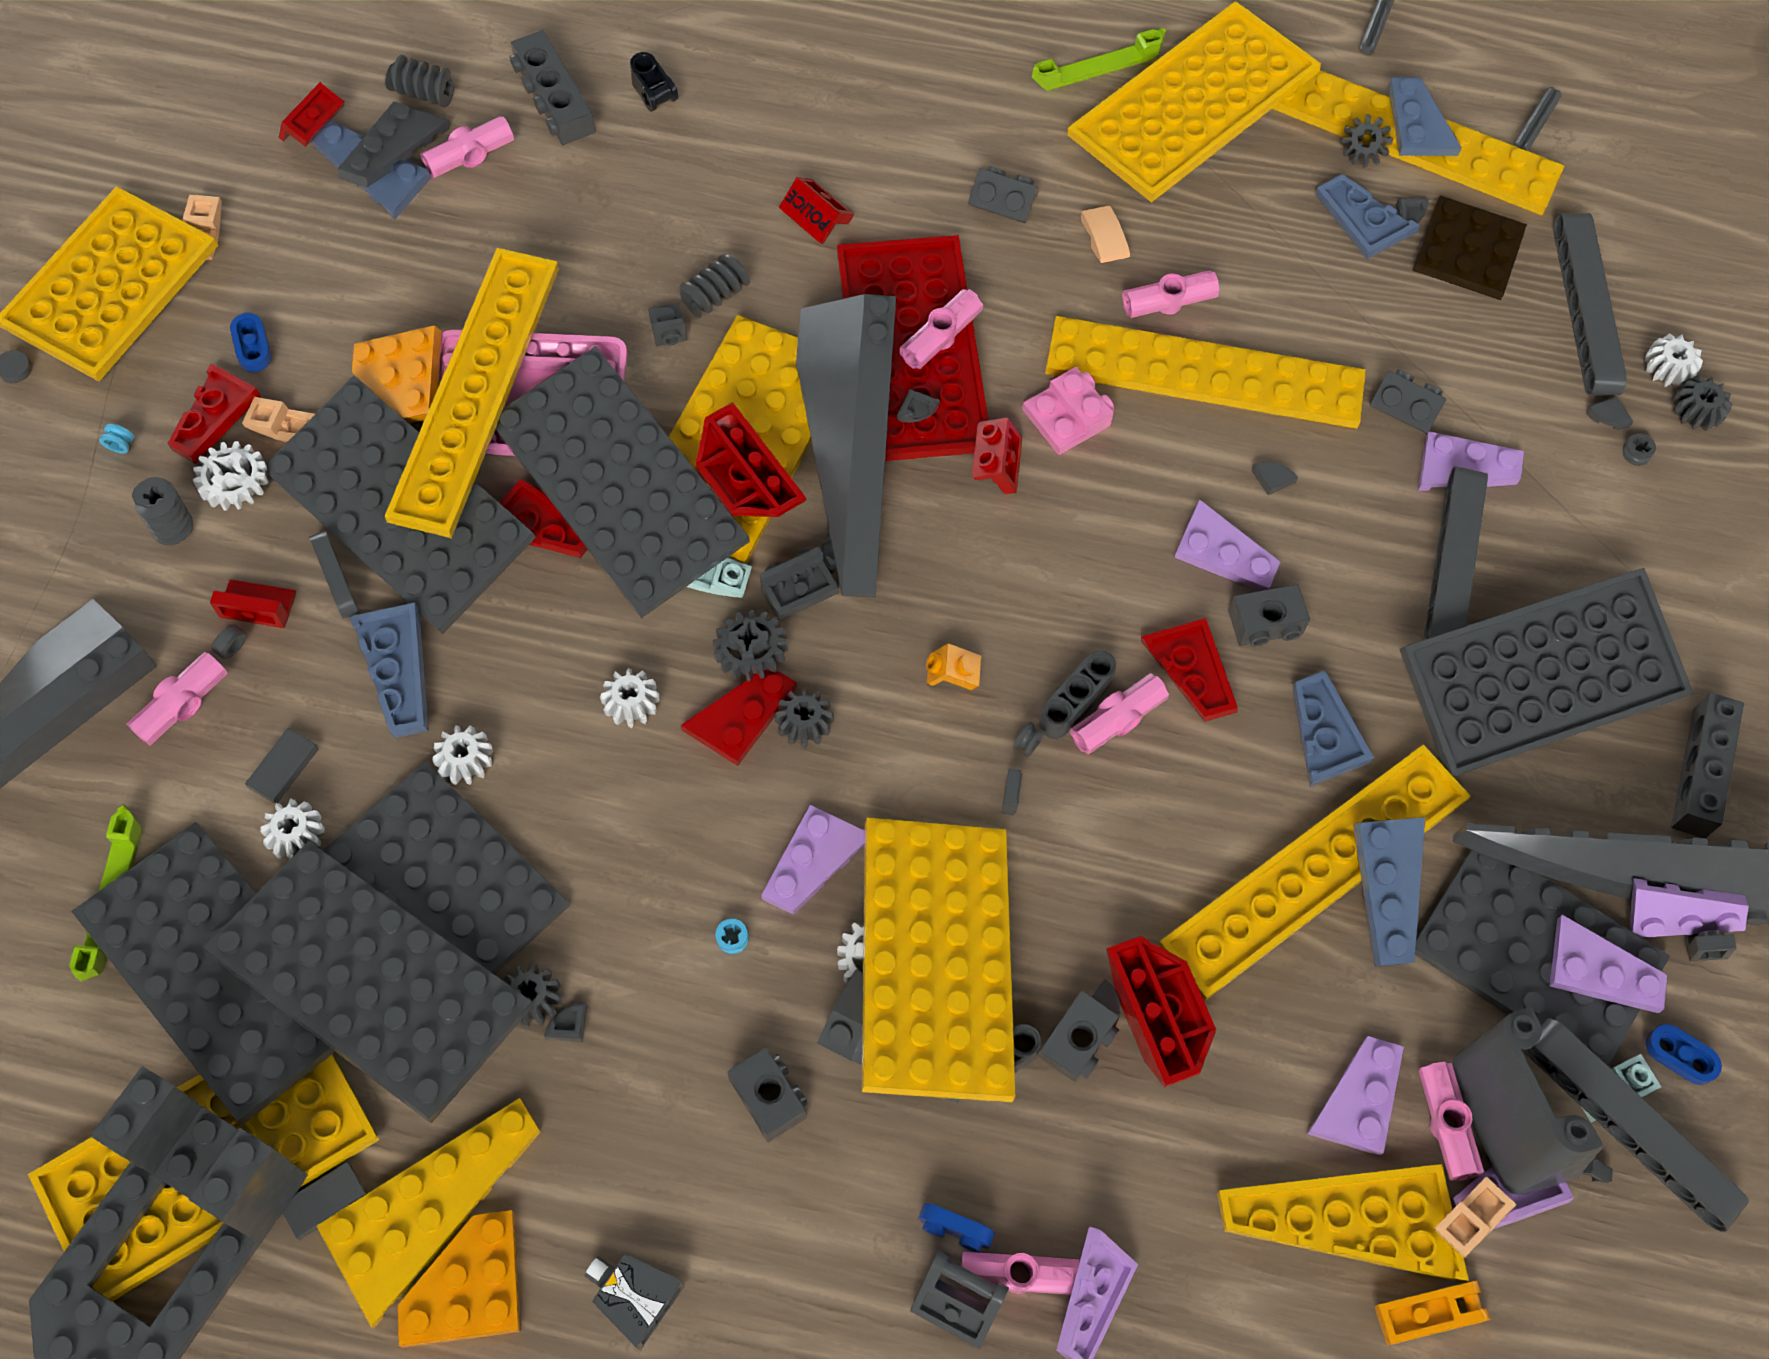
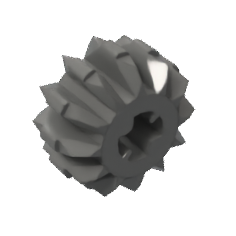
[1341,114,1393,168]
[1673,376,1733,431]
[775,687,834,749]
[504,964,562,1028]

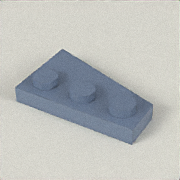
[1315,174,1420,259]

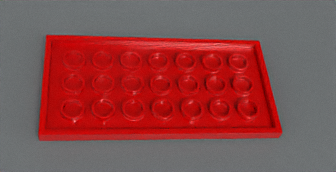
[837,235,989,461]

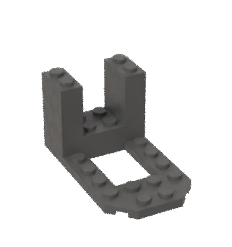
[29,1066,308,1359]

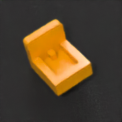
[926,643,981,690]

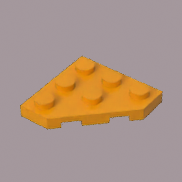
[352,325,442,424]
[398,1210,521,1348]

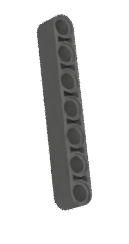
[1553,213,1627,395]
[1423,466,1488,640]
[1524,1018,1749,1232]

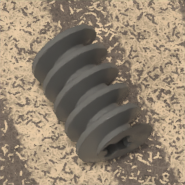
[385,54,454,107]
[679,254,750,318]
[132,477,193,546]

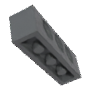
[509,30,595,146]
[1671,692,1744,838]

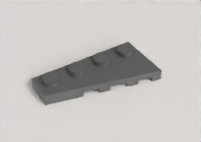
[338,101,449,188]

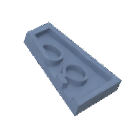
[1388,77,1461,156]
[1292,670,1374,787]

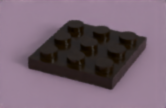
[1412,196,1527,300]

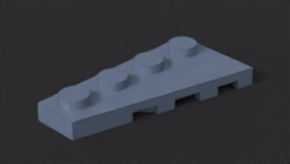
[313,120,431,220]
[349,603,429,738]
[1353,817,1425,967]

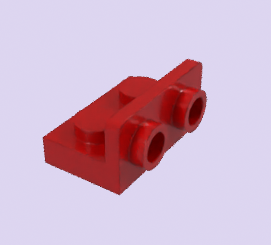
[972,417,1022,494]

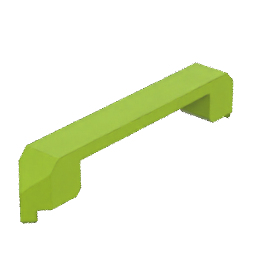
[1032,27,1166,91]
[69,804,141,982]

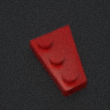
[167,363,261,464]
[500,479,588,558]
[1141,618,1238,722]
[681,669,797,766]

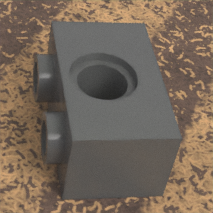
[1228,584,1310,647]
[1039,990,1120,1082]
[727,1048,808,1143]

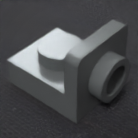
[648,303,687,346]
[1685,930,1737,962]

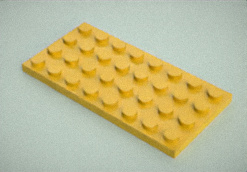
[1068,1,1321,203]
[669,315,811,564]
[862,818,1015,1102]
[28,1054,380,1301]

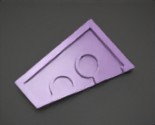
[1418,431,1524,491]

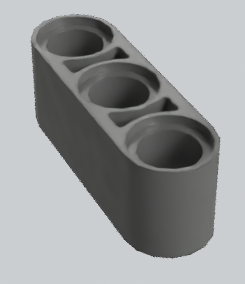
[1039,651,1116,739]

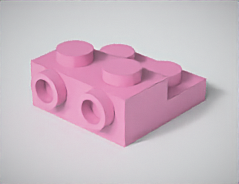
[1022,367,1114,455]

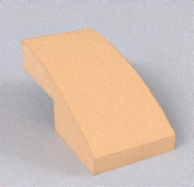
[182,195,222,261]
[1081,205,1130,263]
[242,397,315,442]
[1434,1177,1516,1258]

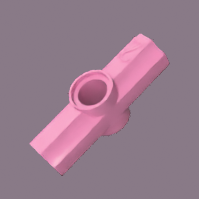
[420,116,514,178]
[1122,270,1220,318]
[900,289,983,369]
[126,652,228,746]
[1070,673,1169,755]
[1418,1061,1484,1182]
[961,1252,1079,1295]

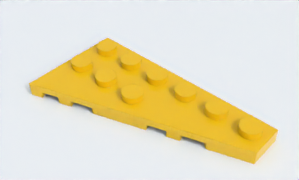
[317,1098,541,1328]
[1217,1164,1469,1283]

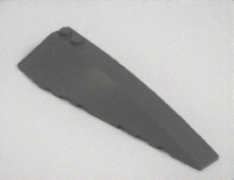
[796,294,896,598]
[0,599,156,788]
[1453,824,1769,925]

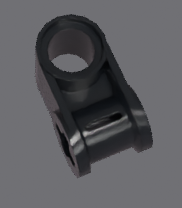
[630,52,679,112]

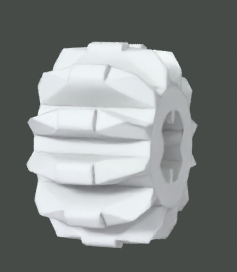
[1644,333,1703,389]
[600,667,660,729]
[432,725,494,785]
[260,798,325,859]

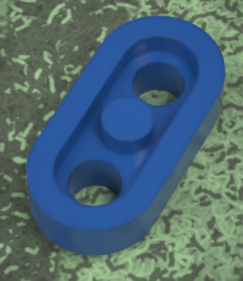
[230,313,272,372]
[1646,1024,1722,1085]
[918,1203,995,1253]

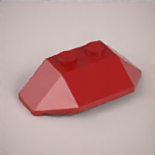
[695,402,806,517]
[1106,936,1217,1088]

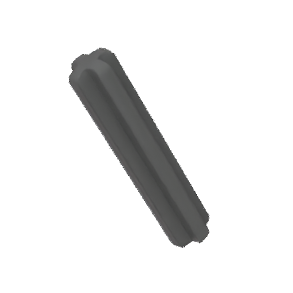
[1359,0,1394,55]
[1513,87,1561,151]

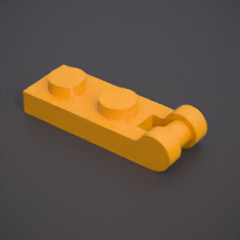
[1374,1281,1491,1346]

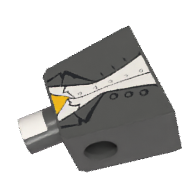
[585,1254,684,1351]

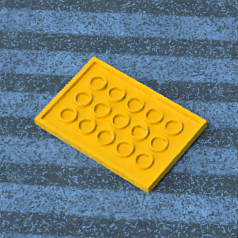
[0,186,219,382]

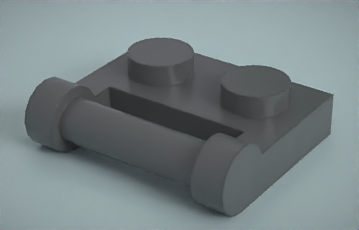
[910,1250,1009,1349]

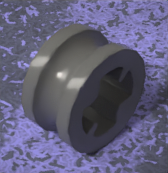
[1623,433,1656,466]
[1013,722,1045,757]

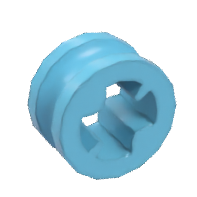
[99,424,134,454]
[715,919,749,954]

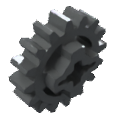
[713,610,788,681]

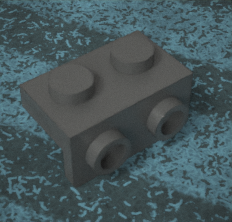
[968,166,1039,224]
[1370,369,1446,434]
[760,547,839,621]

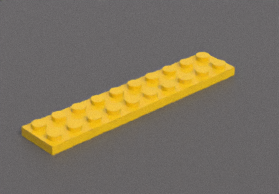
[1272,70,1565,216]
[385,248,559,538]
[1045,316,1366,429]
[1158,744,1471,1002]

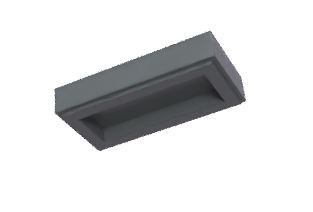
[245,728,319,804]
[282,1162,367,1240]

